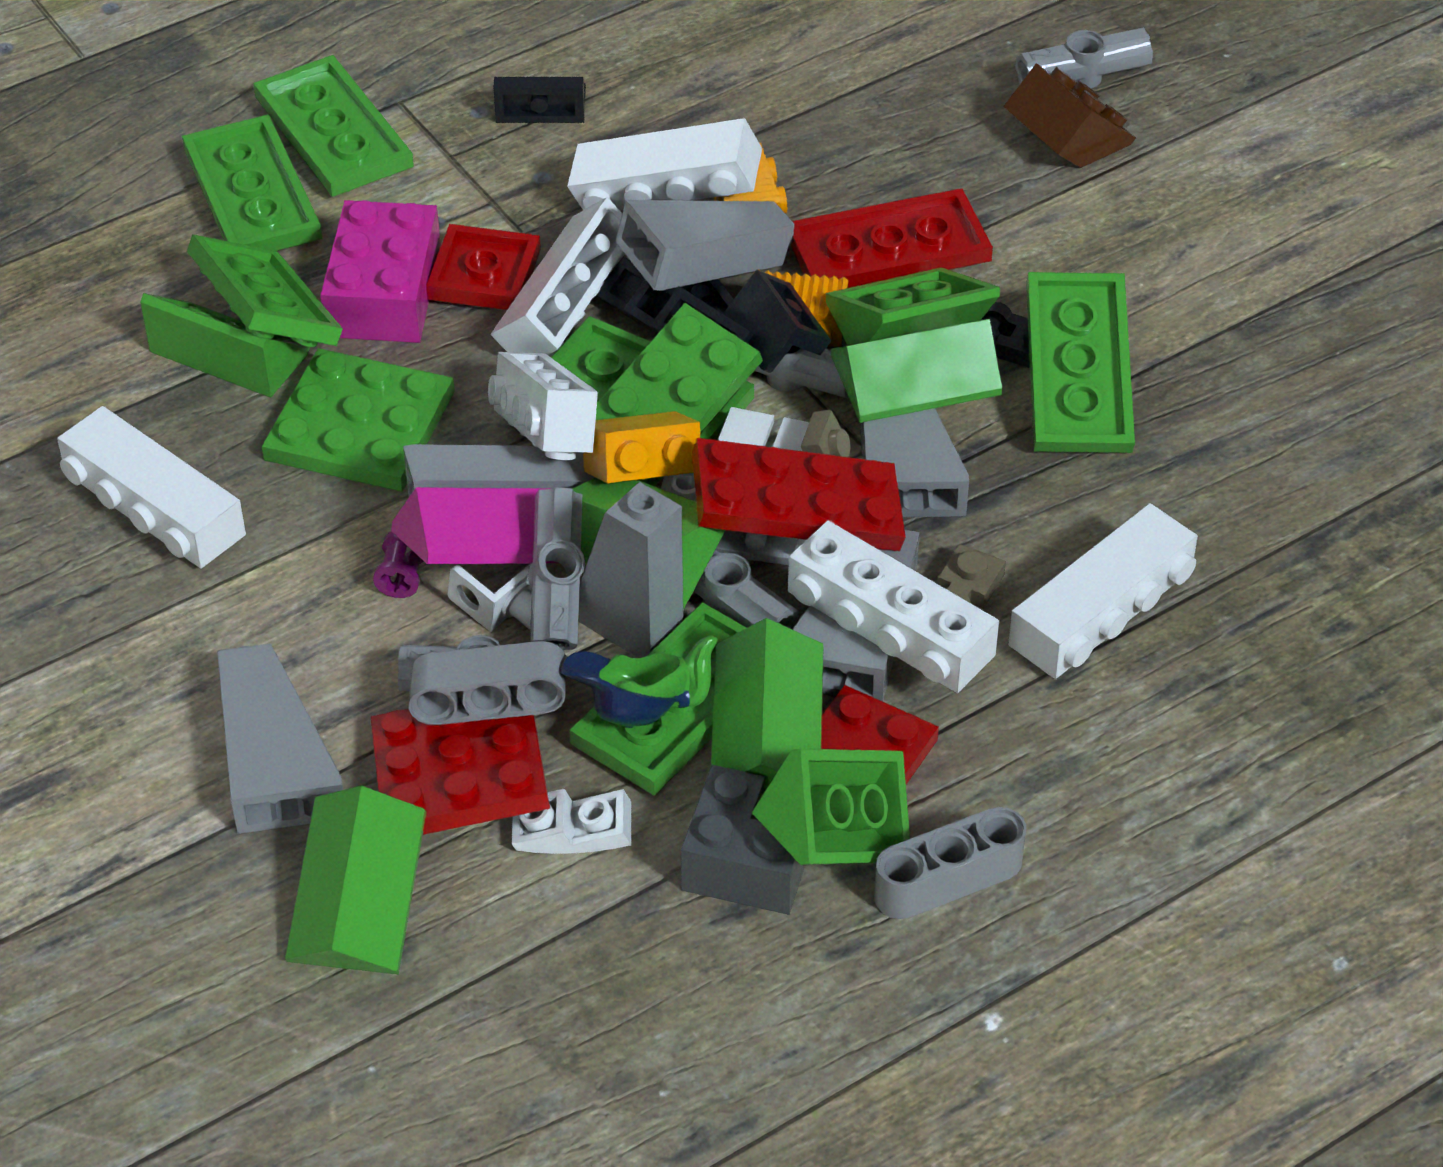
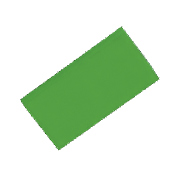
[825,267,1000,346]
[140,293,310,398]
[831,319,1002,423]
[572,478,725,608]
[711,618,824,791]
[752,749,910,865]
[285,785,426,975]

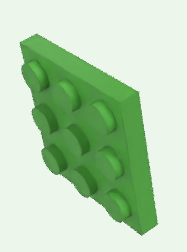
[262,348,455,492]

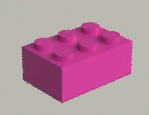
[320,200,441,343]

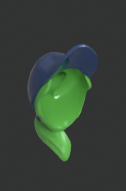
[561,636,717,728]

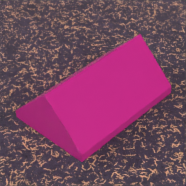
[391,487,558,564]

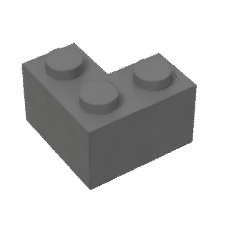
[681,765,804,915]

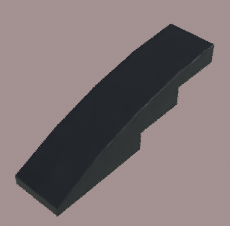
[597,256,753,343]

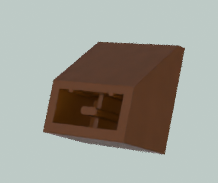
[1003,63,1136,168]

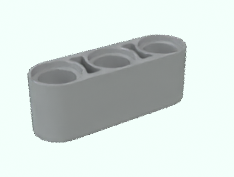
[409,641,566,725]
[874,807,1026,919]

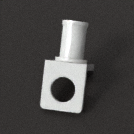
[447,564,532,632]

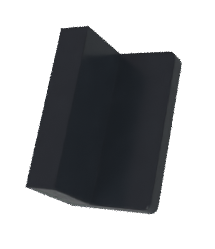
[493,77,586,123]
[724,270,831,373]

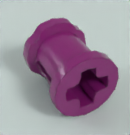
[373,531,424,598]

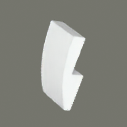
[512,789,631,854]

